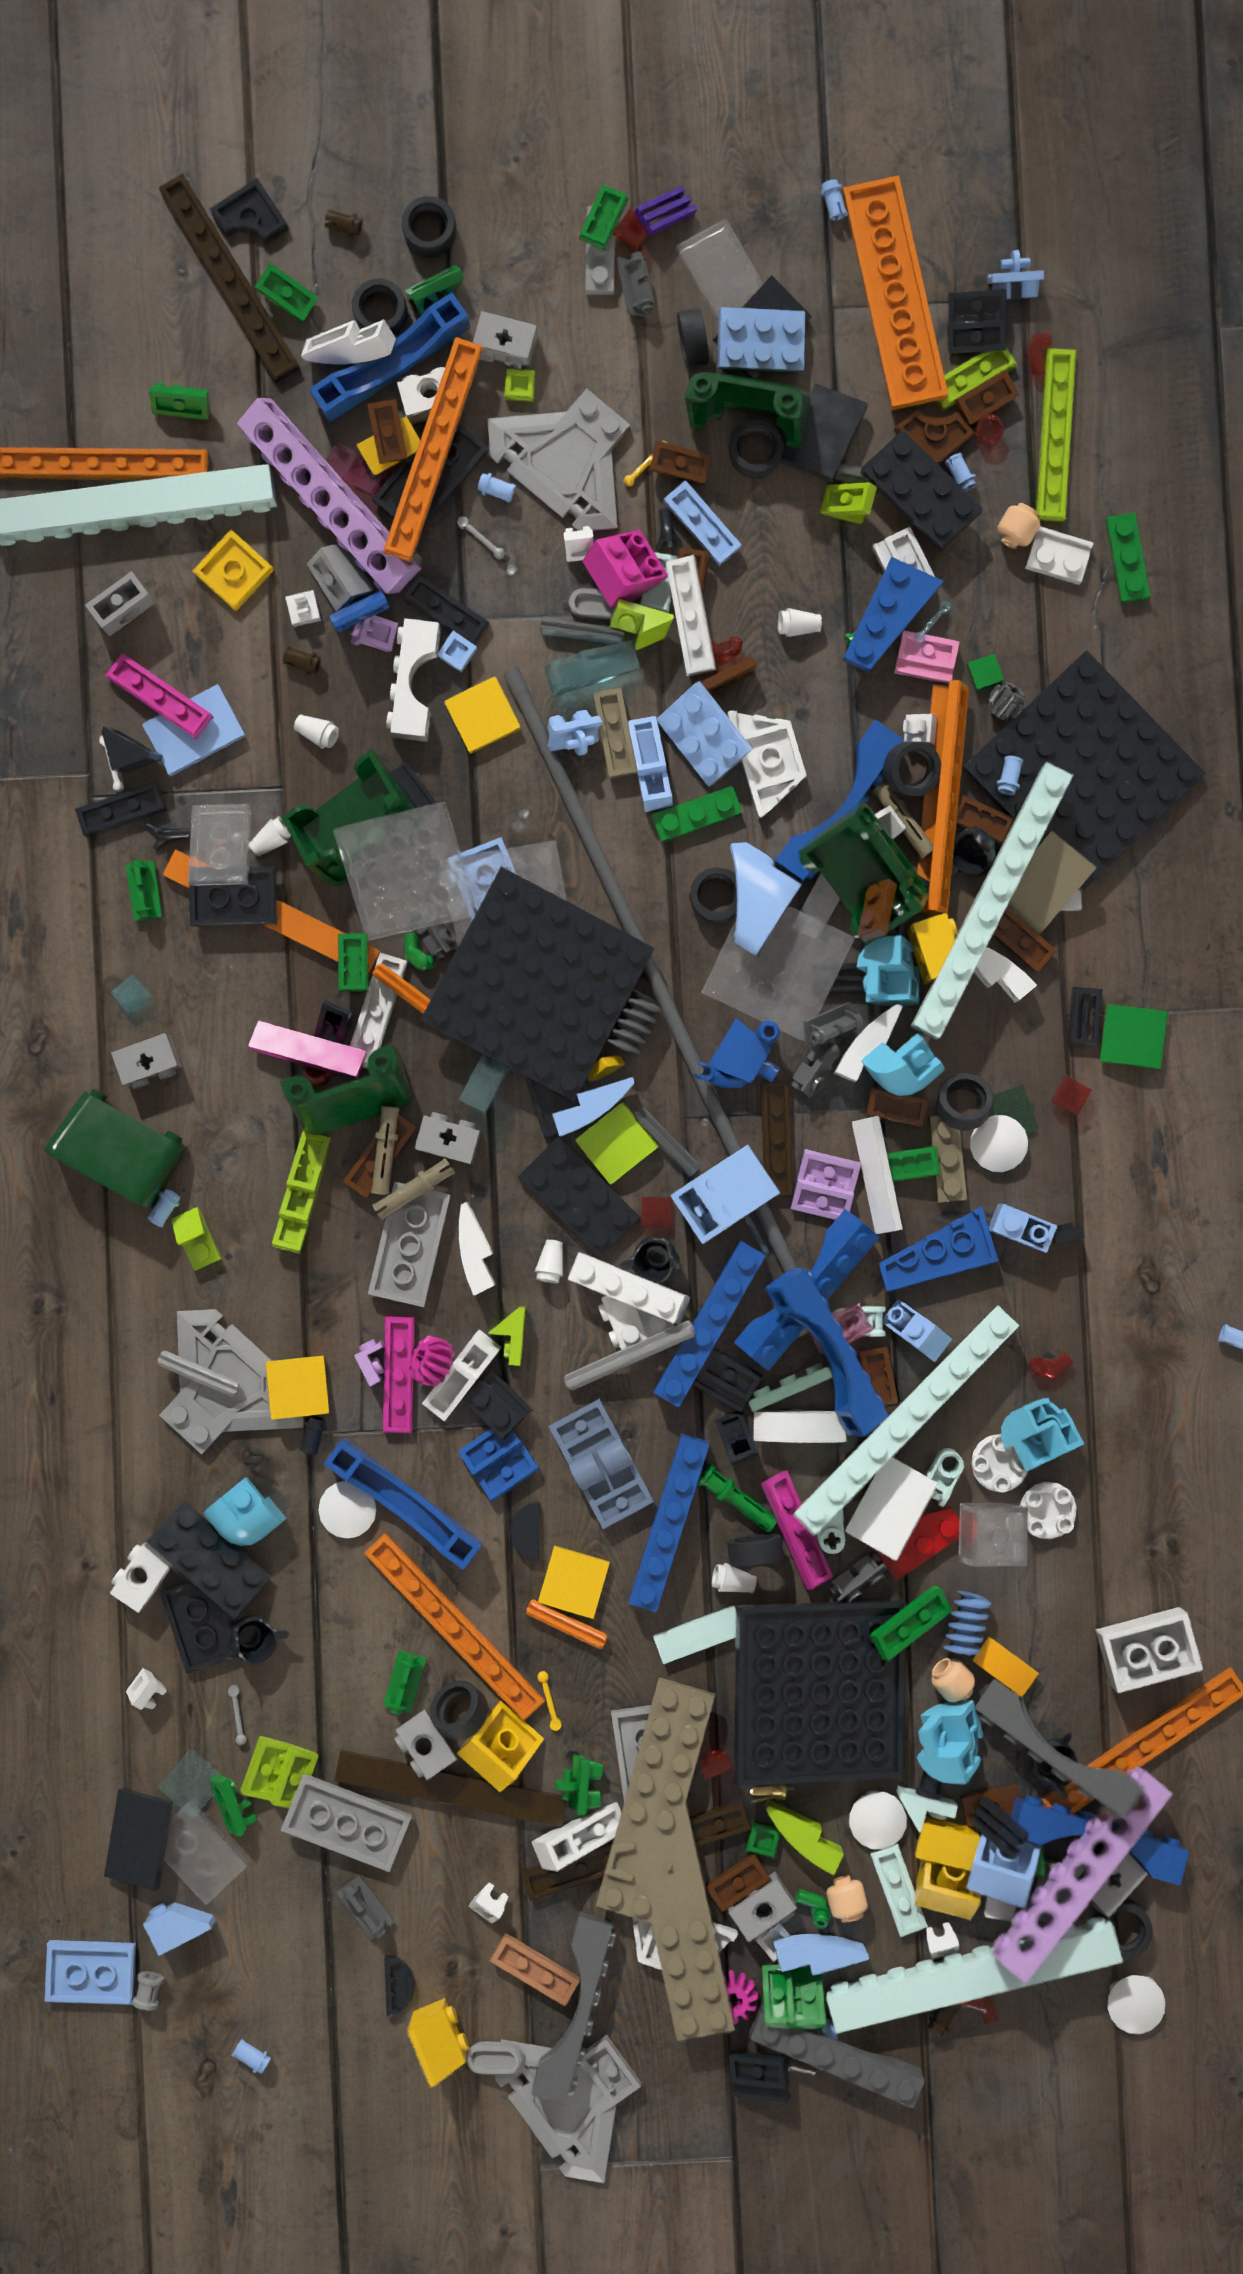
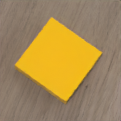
[193,530,274,611]
[444,676,521,754]
[265,1356,329,1420]
[538,1545,610,1619]

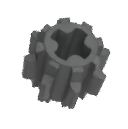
[988,682,1026,721]

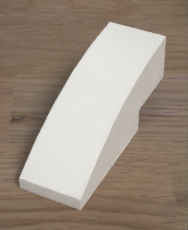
[301,320,396,364]
[974,947,1037,1002]
[834,1004,903,1082]
[459,1202,496,1295]
[422,1330,502,1421]
[754,1409,848,1443]

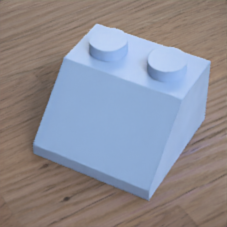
[967,1834,1041,1908]

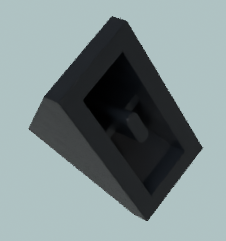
[101,726,163,773]
[314,1000,356,1044]
[715,1411,759,1466]

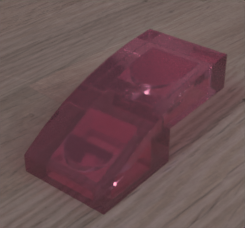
[326,442,390,497]
[808,1304,874,1353]

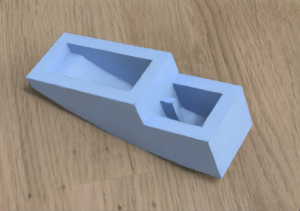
[628,716,673,812]
[553,1077,634,1137]
[772,1934,869,1975]

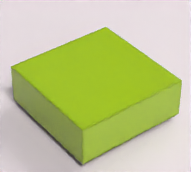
[505,369,535,402]

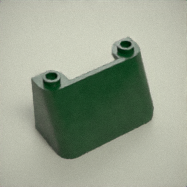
[685,372,811,448]
[282,749,422,886]
[798,802,929,946]
[280,1044,412,1135]
[43,1088,187,1207]

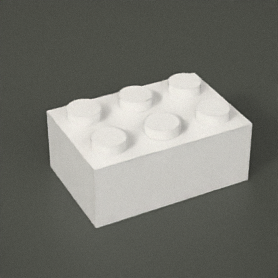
[1096,1607,1203,1693]

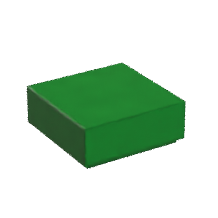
[966,653,1004,691]
[746,1820,781,1858]

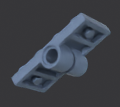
[548,1398,654,1529]

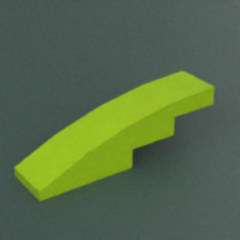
[272,1131,331,1254]

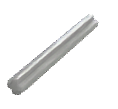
[564,1321,695,1390]

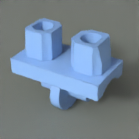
[988,250,1044,299]
[547,710,602,756]

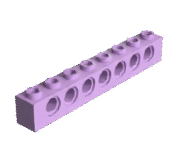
[237,398,421,594]
[992,1766,1172,1984]

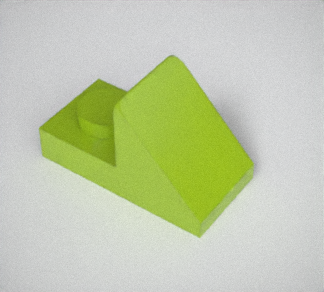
[820,482,877,524]
[610,599,674,650]
[171,1207,222,1271]
[488,1306,526,1366]

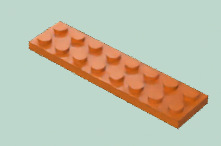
[842,175,948,411]

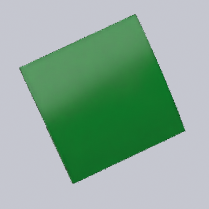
[1100,1004,1169,1069]
[762,1964,827,2029]

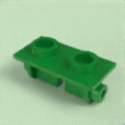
[125,859,162,921]
[383,1650,427,1715]

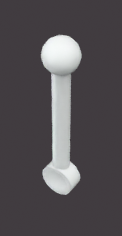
[100,736,124,792]

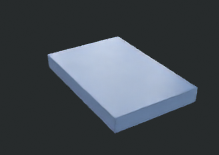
[142,684,246,776]
[45,1940,136,2005]

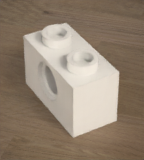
[397,367,445,424]
[110,1542,171,1613]

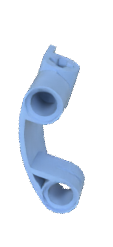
[730,842,801,956]

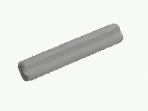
[157,1351,240,1397]

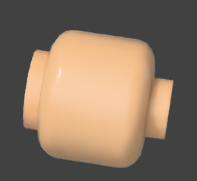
[997,503,1041,549]
[931,1658,975,1702]
[826,1875,868,1922]

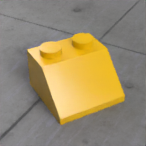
[906,913,958,985]
[456,1701,544,1792]
[914,1859,981,1920]
[408,1998,470,2087]

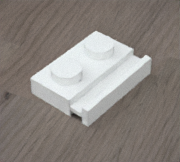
[872,527,935,577]
[1025,527,1093,585]

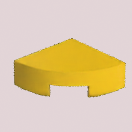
[587,1055,625,1082]

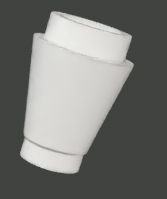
[778,608,822,637]
[294,715,339,748]
[249,817,291,857]
[535,1240,563,1283]
[712,1563,757,1593]

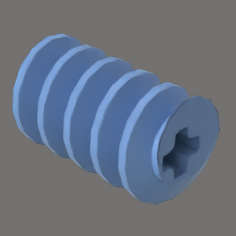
[943,1590,992,1656]

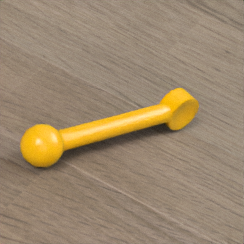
[623,441,667,486]
[537,1671,561,1731]

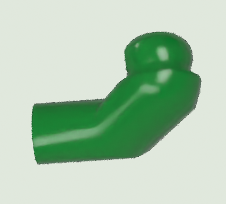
[404,933,434,971]
[795,1888,831,1928]

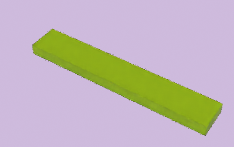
[1036,348,1076,522]

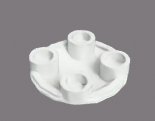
[970,1115,1028,1172]
[971,1434,1028,1493]
[318,1481,376,1538]
[1019,1482,1077,1539]
[849,1790,907,1849]
[1107,1975,1165,2034]

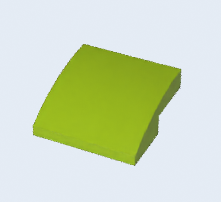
[575,1102,659,1185]
[240,1736,319,1808]

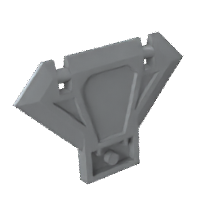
[488,388,630,531]
[159,1309,304,1454]
[495,2035,641,2183]

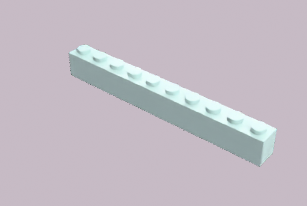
[0,464,277,546]
[910,762,1073,1040]
[793,1306,1019,1536]
[827,1917,1123,2033]

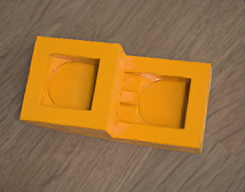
[972,1637,1040,1697]

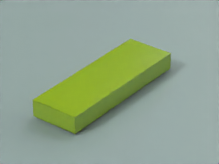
[937,347,1017,411]

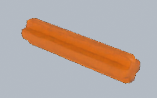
[372,963,430,1014]
[526,1600,607,1649]

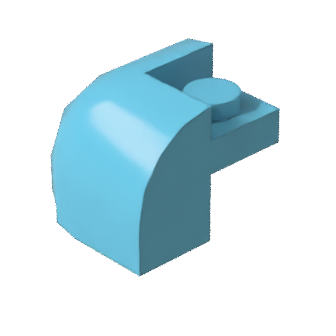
[856,935,920,1006]
[861,1034,945,1096]
[1001,1398,1084,1471]
[203,1477,287,1546]
[917,1700,983,1784]

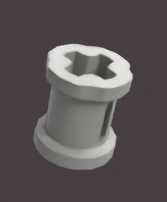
[132,1971,164,2010]

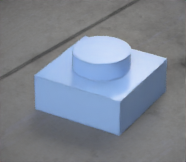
[437,631,477,673]

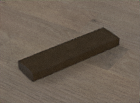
[760,1081,794,1197]

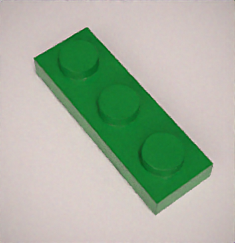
[1105,513,1150,604]
[652,786,742,843]
[870,1585,952,1661]

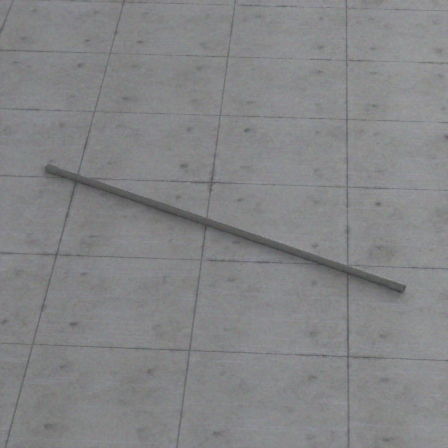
[503,667,834,1383]

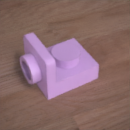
[350,615,398,652]
[354,1339,385,1386]

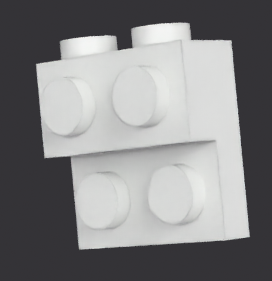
[598,1283,674,1350]

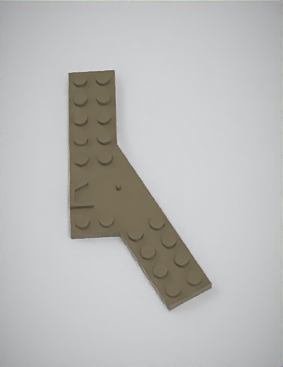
[596,1677,735,2041]

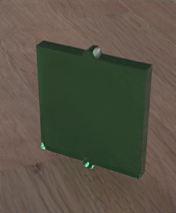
[975,1085,1038,1133]

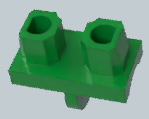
[554,1755,603,1815]

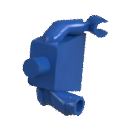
[693,1019,780,1088]

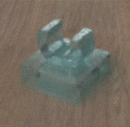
[111,974,153,1015]

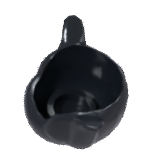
[951,827,997,877]
[620,1236,682,1283]
[228,1615,289,1664]
[1029,1733,1078,1799]

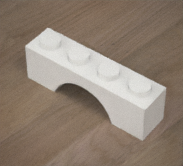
[386,619,441,742]
[568,1252,691,1324]

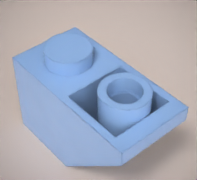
[989,1204,1057,1253]
[883,1299,952,1362]

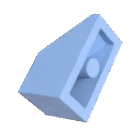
[143,1902,216,1955]

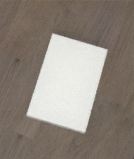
[845,1457,939,1561]

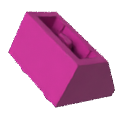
[582,530,668,607]

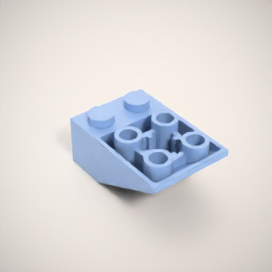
[670,1145,780,1244]

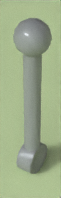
[457,516,505,559]
[228,1685,247,1746]

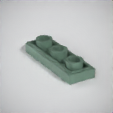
[749,1362,833,1412]

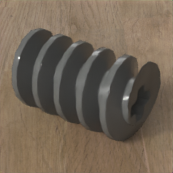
[606,990,662,1054]

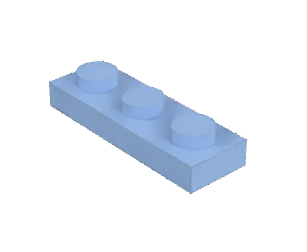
[664,480,742,567]

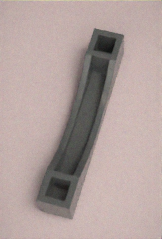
[975,1679,1146,1819]
[532,1912,616,2104]
[749,2000,925,2109]

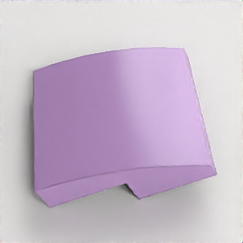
[791,1149,861,1220]

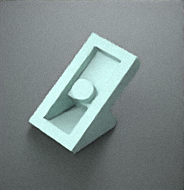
[896,1785,958,1833]

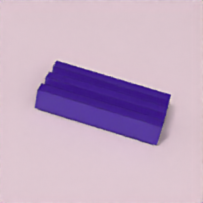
[634,186,697,236]

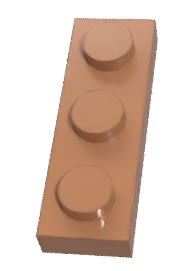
[490,1933,580,2006]

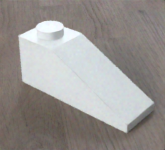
[532,1802,622,1871]

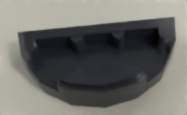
[510,1501,539,1561]
[384,1955,415,2017]

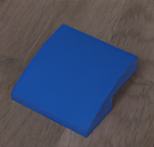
[329,590,389,633]
[458,1429,540,1502]

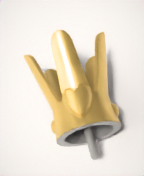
[750,1784,794,1803]

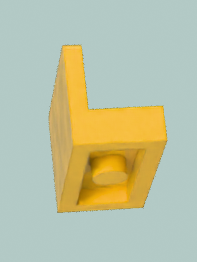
[357,416,420,476]
[915,1816,981,1871]

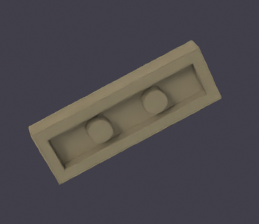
[593,687,637,779]
[928,1116,967,1203]

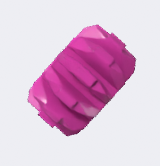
[409,1336,455,1387]
[725,1970,759,2024]

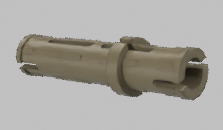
[873,781,933,861]
[371,1106,399,1195]
[372,1158,455,1220]

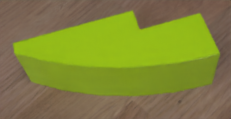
[765,1799,844,1875]

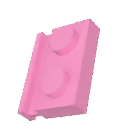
[894,630,960,684]

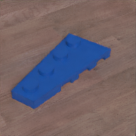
[842,557,943,673]
[878,1206,998,1293]

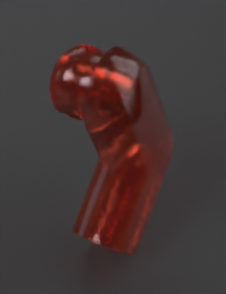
[1027,331,1052,374]
[711,636,743,661]
[1029,1352,1073,1379]
[959,1996,998,2024]

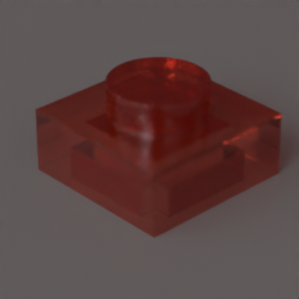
[613,209,652,251]
[1051,1076,1092,1115]
[641,1197,671,1227]
[700,1750,732,1780]

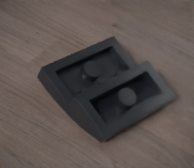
[948,289,1007,354]

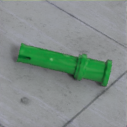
[697,1463,777,1533]

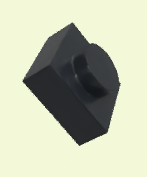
[1051,1222,1085,1244]

